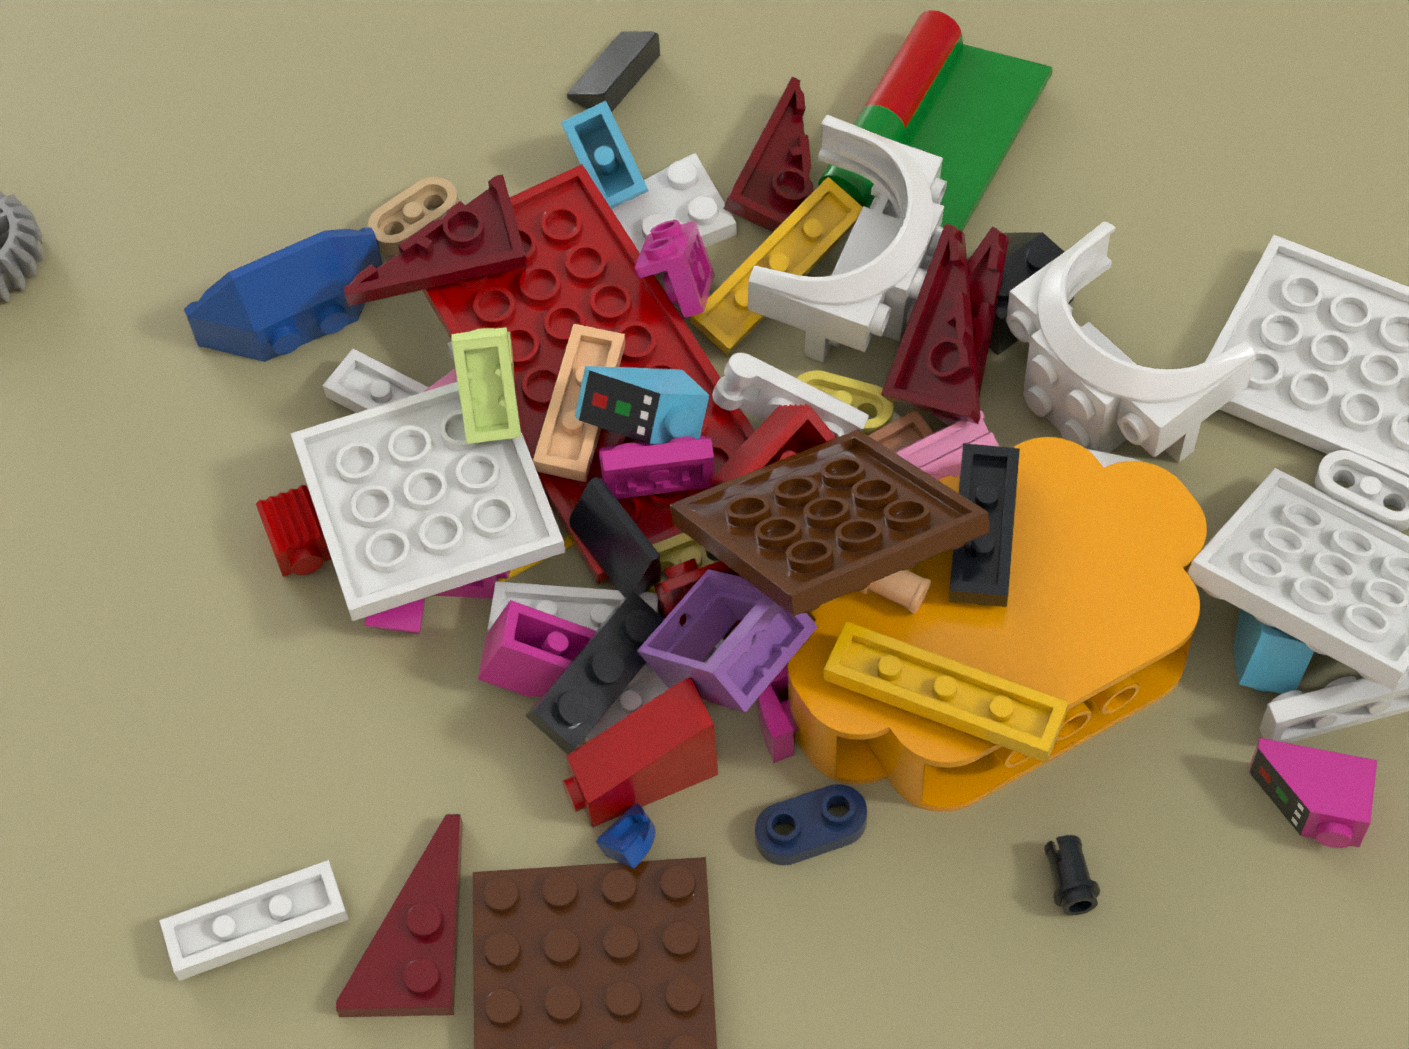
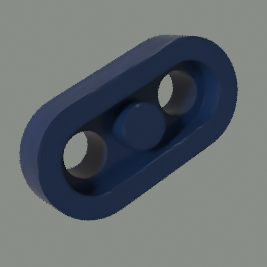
[755,784,867,865]

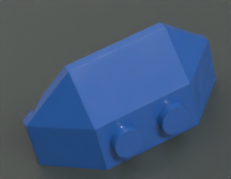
[184,227,383,362]

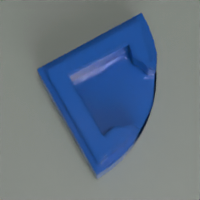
[595,804,655,869]

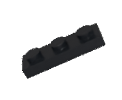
[949,443,1020,607]
[525,591,664,754]

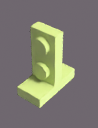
[451,327,521,444]

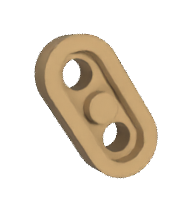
[368,177,459,255]

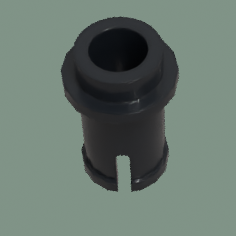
[1044,835,1100,915]

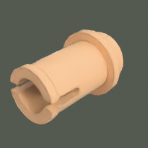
[860,570,931,614]

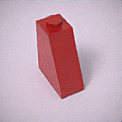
[562,677,718,827]

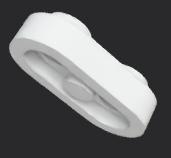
[1315,450,1409,532]

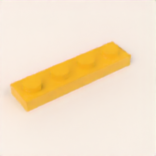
[690,177,862,356]
[823,621,1069,763]

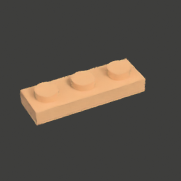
[533,324,625,482]

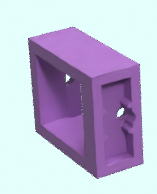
[637,569,817,713]

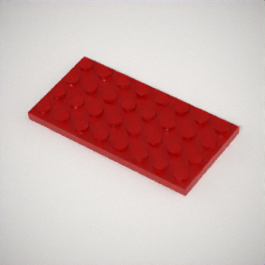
[422,164,755,584]

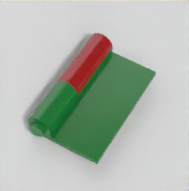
[818,10,1053,232]

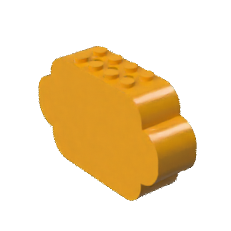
[788,437,1207,812]

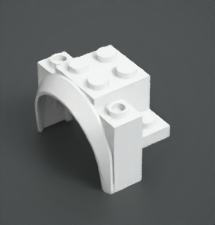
[748,115,947,363]
[1006,221,1256,463]

